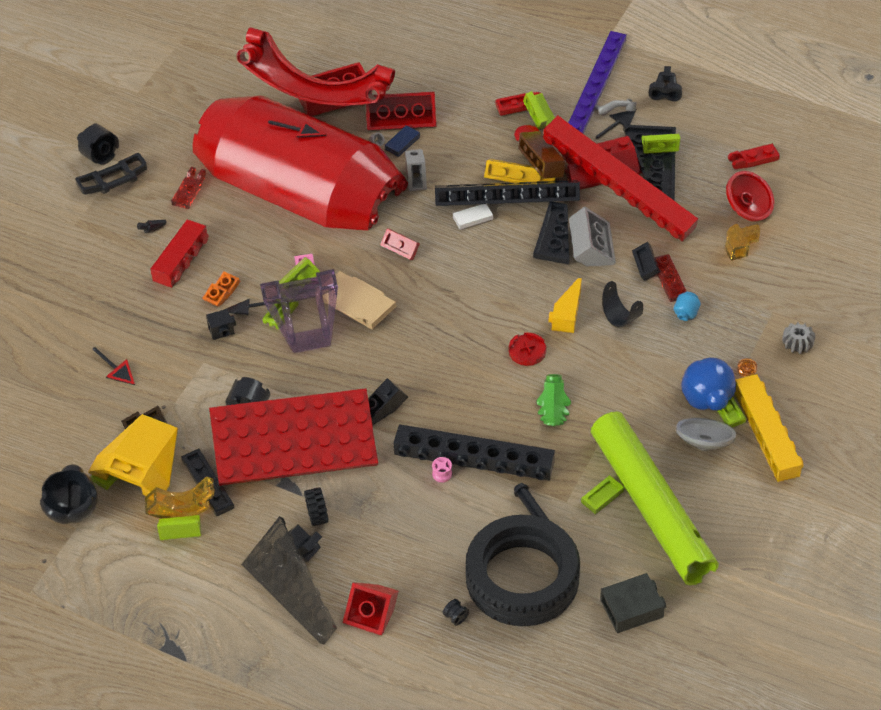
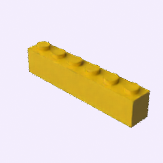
[735,374,804,482]

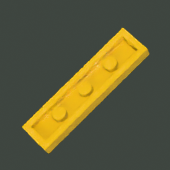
[484,159,556,182]

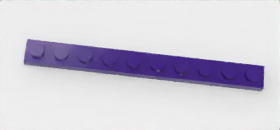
[568,31,627,134]

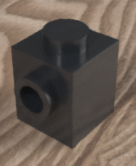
[206,309,236,340]

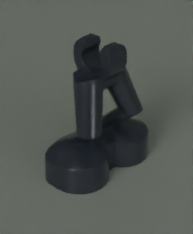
[648,66,682,101]

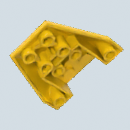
[88,414,178,502]

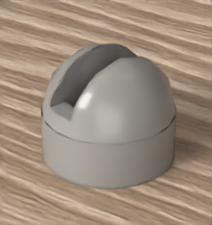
[369,132,385,146]

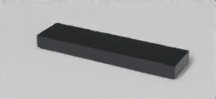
[181,449,234,517]

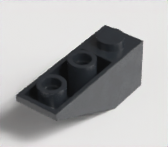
[368,378,408,426]

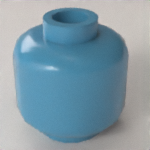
[673,292,701,321]

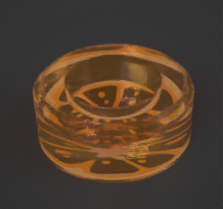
[737,358,757,377]

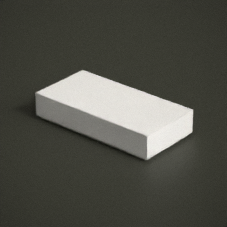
[453,204,493,230]

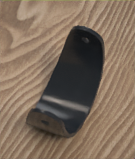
[602,281,644,327]

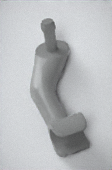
[595,99,637,115]

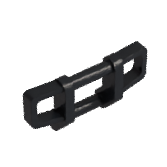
[75,153,147,195]

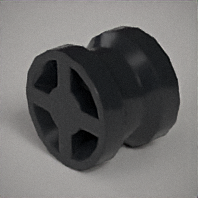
[443,599,469,626]

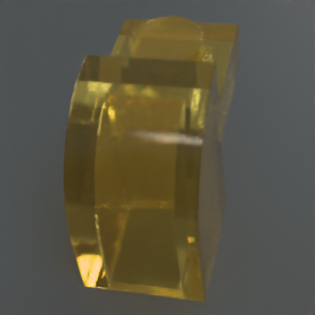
[725,223,760,261]

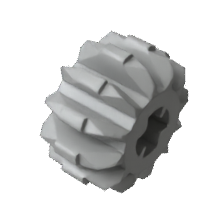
[782,322,815,354]

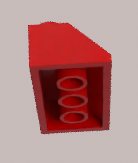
[366,92,436,130]
[562,136,640,190]

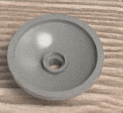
[676,418,736,451]

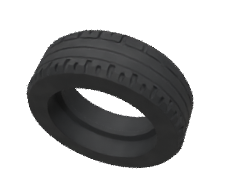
[466,514,580,626]

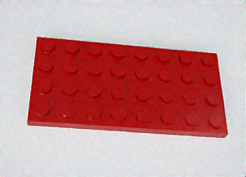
[209,388,378,486]

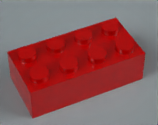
[299,62,365,116]

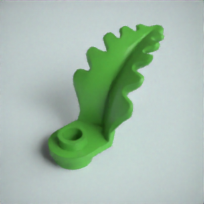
[536,374,571,426]

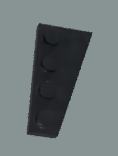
[533,202,569,265]

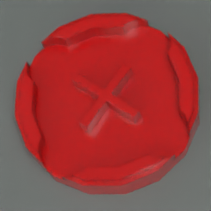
[508,332,547,366]

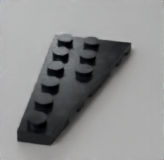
[623,125,676,201]

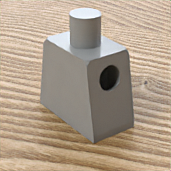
[405,149,427,191]

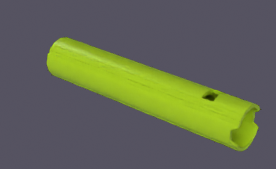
[591,411,719,586]

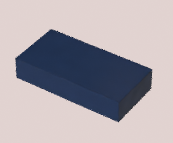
[385,125,420,157]

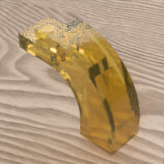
[145,476,215,519]

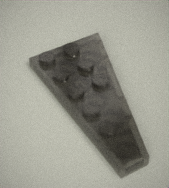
[241,516,337,645]

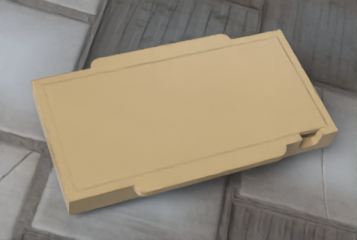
[315,271,397,329]

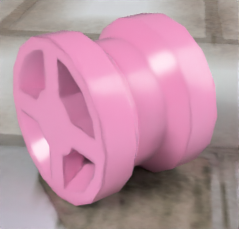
[432,457,452,483]

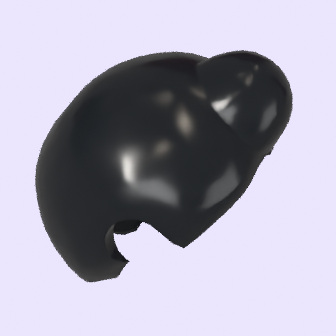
[40,464,98,524]

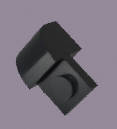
[278,524,322,562]

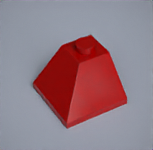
[342,582,399,635]

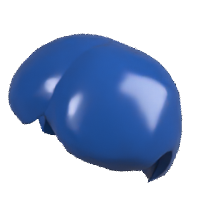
[681,357,736,411]

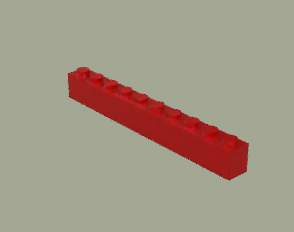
[543,115,698,242]

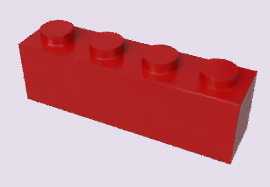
[150,219,209,288]

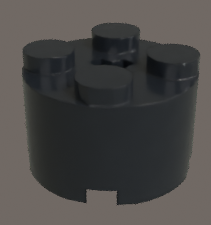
[77,123,119,165]
[225,377,270,405]

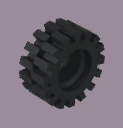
[304,487,329,526]

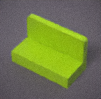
[523,91,555,130]
[641,134,680,153]
[278,257,320,297]
[157,515,201,540]

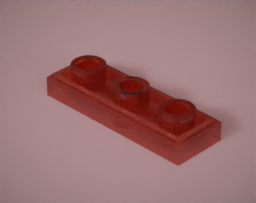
[655,254,687,302]

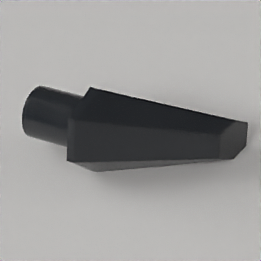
[137,219,167,233]

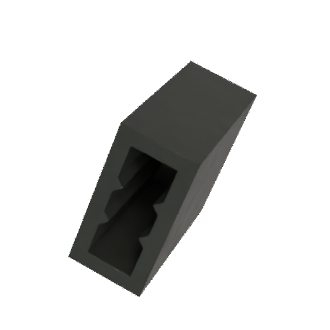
[600,573,666,633]

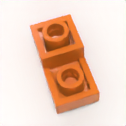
[203,271,241,307]

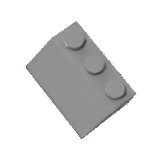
[569,207,616,266]

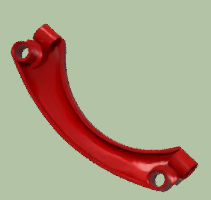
[236,27,395,106]

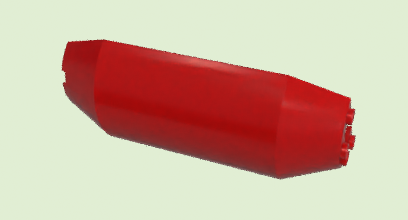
[193,96,408,231]

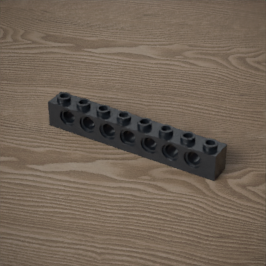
[435,180,580,206]
[393,424,555,481]

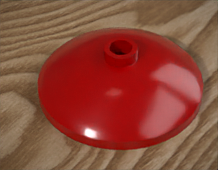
[726,171,774,222]

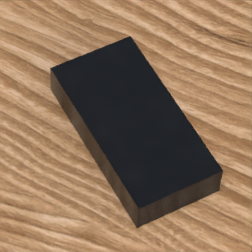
[632,241,660,281]

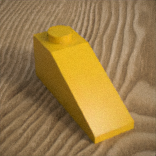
[548,278,582,333]

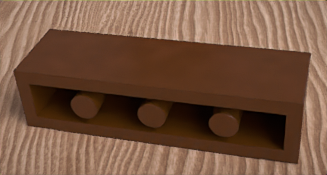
[518,131,566,179]

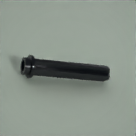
[514,483,549,520]

